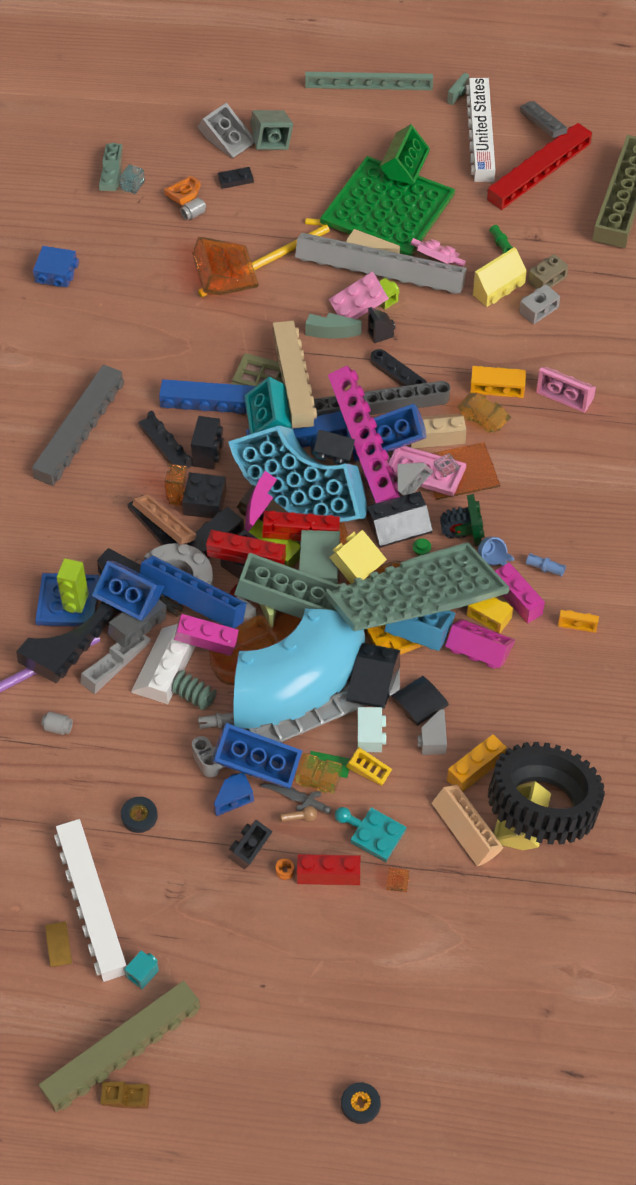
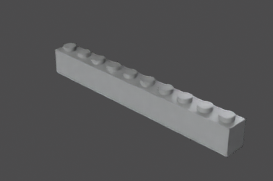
[295,233,467,294]

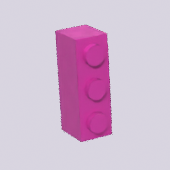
[495,563,545,624]
[174,614,239,656]

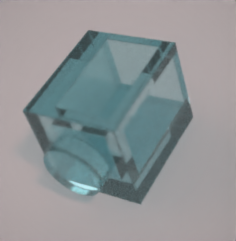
[120,164,145,194]

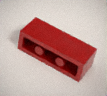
[297,854,361,885]

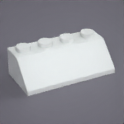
[132,624,196,704]

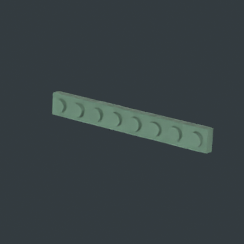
[305,72,433,90]

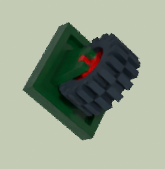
[440,494,485,547]

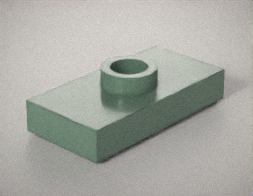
[447,73,469,105]

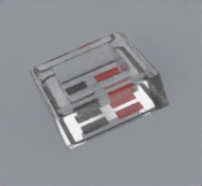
[434,453,459,477]

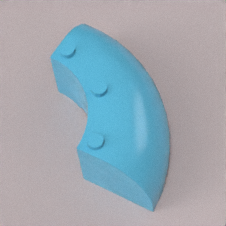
[228,425,367,522]
[234,608,365,728]

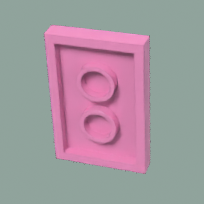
[329,271,389,319]

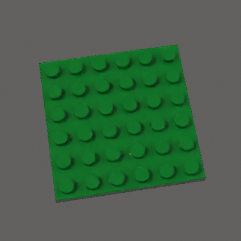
[320,156,455,256]

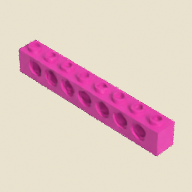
[328,366,401,503]

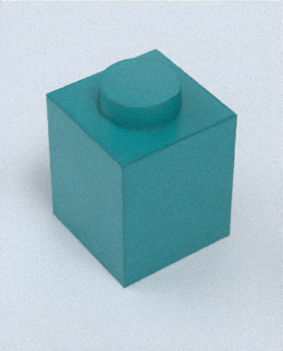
[124,950,159,990]

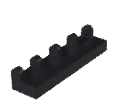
[138,411,193,474]

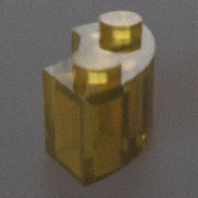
[457,393,511,433]

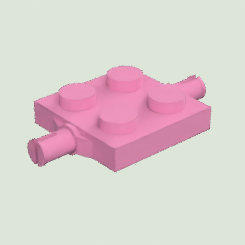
[411,238,466,267]

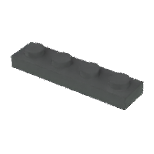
[520,101,567,138]

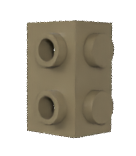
[528,254,569,289]

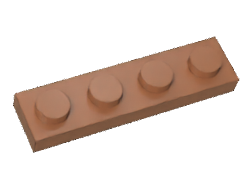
[133,494,196,545]

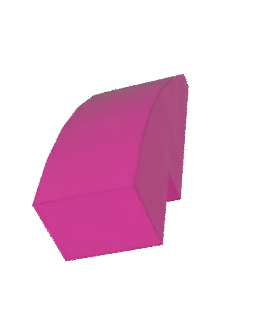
[245,471,277,532]

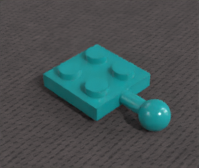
[335,807,407,863]

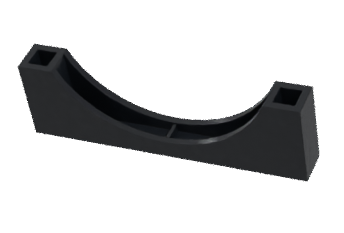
[16,548,141,684]

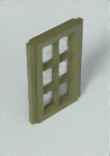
[231,353,283,386]

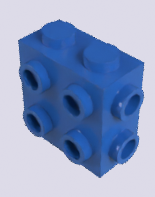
[33,246,79,288]

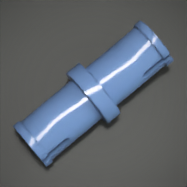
[526,553,566,577]

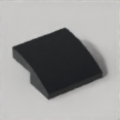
[391,675,449,726]

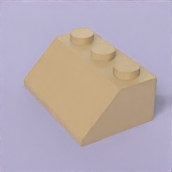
[411,413,467,448]

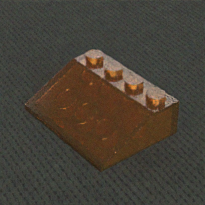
[192,236,259,295]

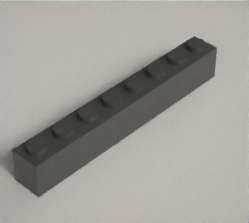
[32,365,124,486]

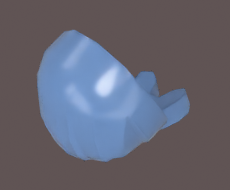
[478,536,515,566]

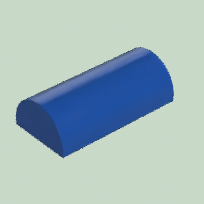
[346,404,427,463]
[212,723,303,789]

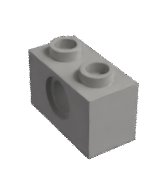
[519,284,560,325]

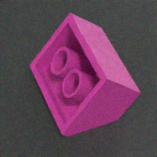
[445,619,515,669]

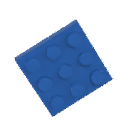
[35,573,100,627]

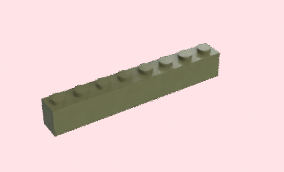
[38,980,200,1112]

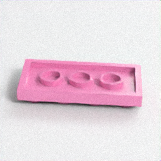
[388,446,466,496]

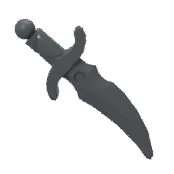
[260,783,331,814]

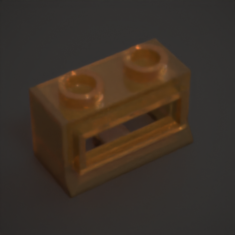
[165,464,187,506]

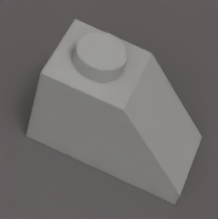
[417,709,447,755]

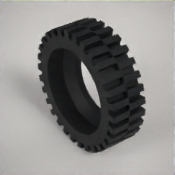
[488,742,605,845]

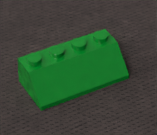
[380,124,430,184]

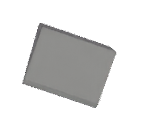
[398,463,434,495]

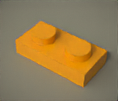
[558,610,599,633]

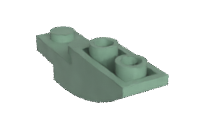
[99,143,123,191]

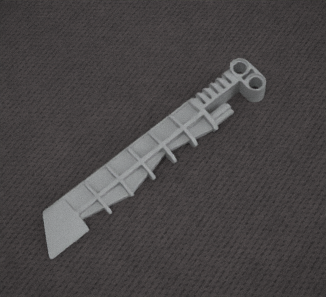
[192,668,400,777]

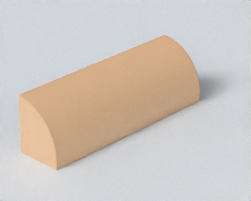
[432,785,504,866]

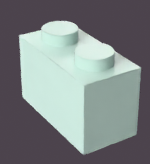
[358,707,386,752]

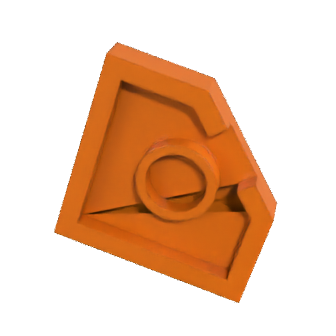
[163,176,201,205]

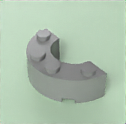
[144,543,214,586]

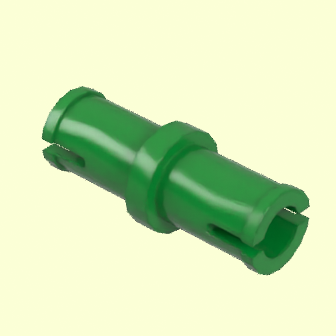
[489,225,513,253]

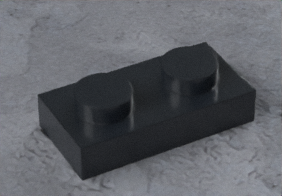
[218,167,254,189]

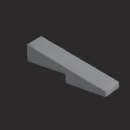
[80,634,151,695]

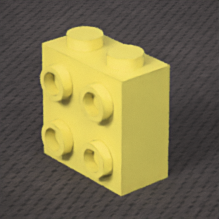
[329,530,387,584]

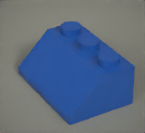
[92,561,165,621]

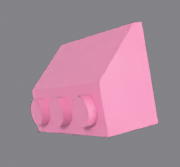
[536,367,596,413]

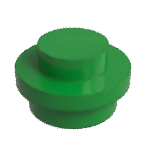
[413,538,431,556]

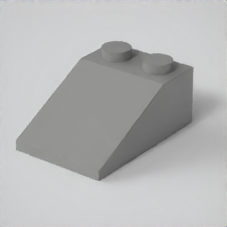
[197,103,255,159]

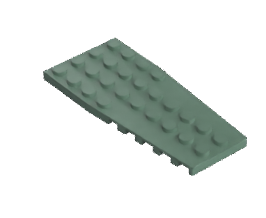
[325,542,509,631]

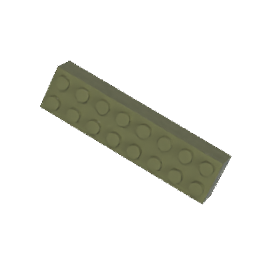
[592,135,636,248]

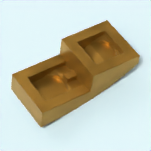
[45,921,73,967]
[100,1081,150,1108]

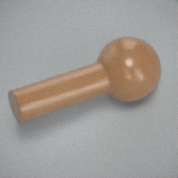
[279,806,317,822]

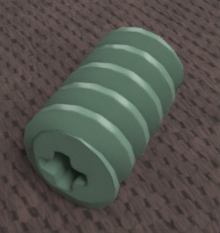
[173,670,217,710]

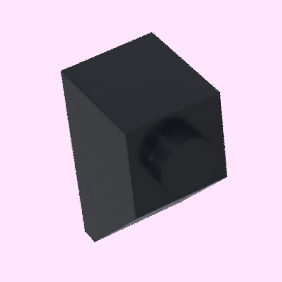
[367,307,396,343]

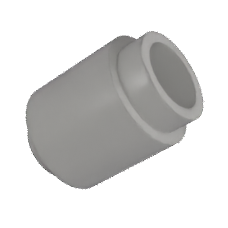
[180,197,206,220]
[41,711,73,735]

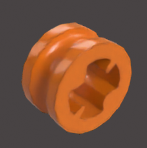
[276,858,294,880]

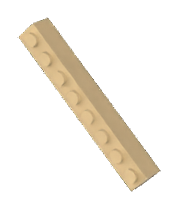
[273,321,317,429]

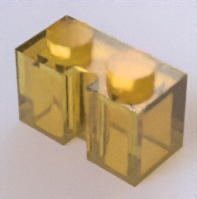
[295,752,342,794]

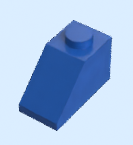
[214,773,254,816]

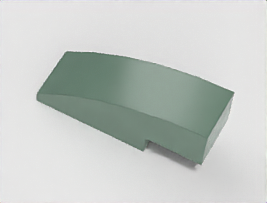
[305,313,362,338]

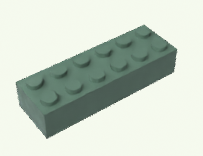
[234,553,338,619]

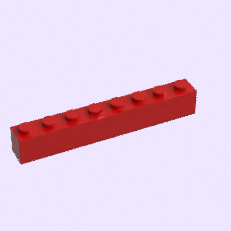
[487,123,592,210]

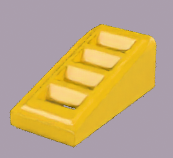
[345,747,392,786]

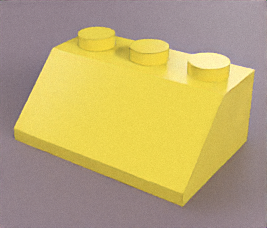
[473,247,527,307]
[494,781,551,850]

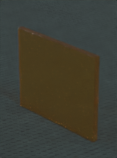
[431,442,500,500]

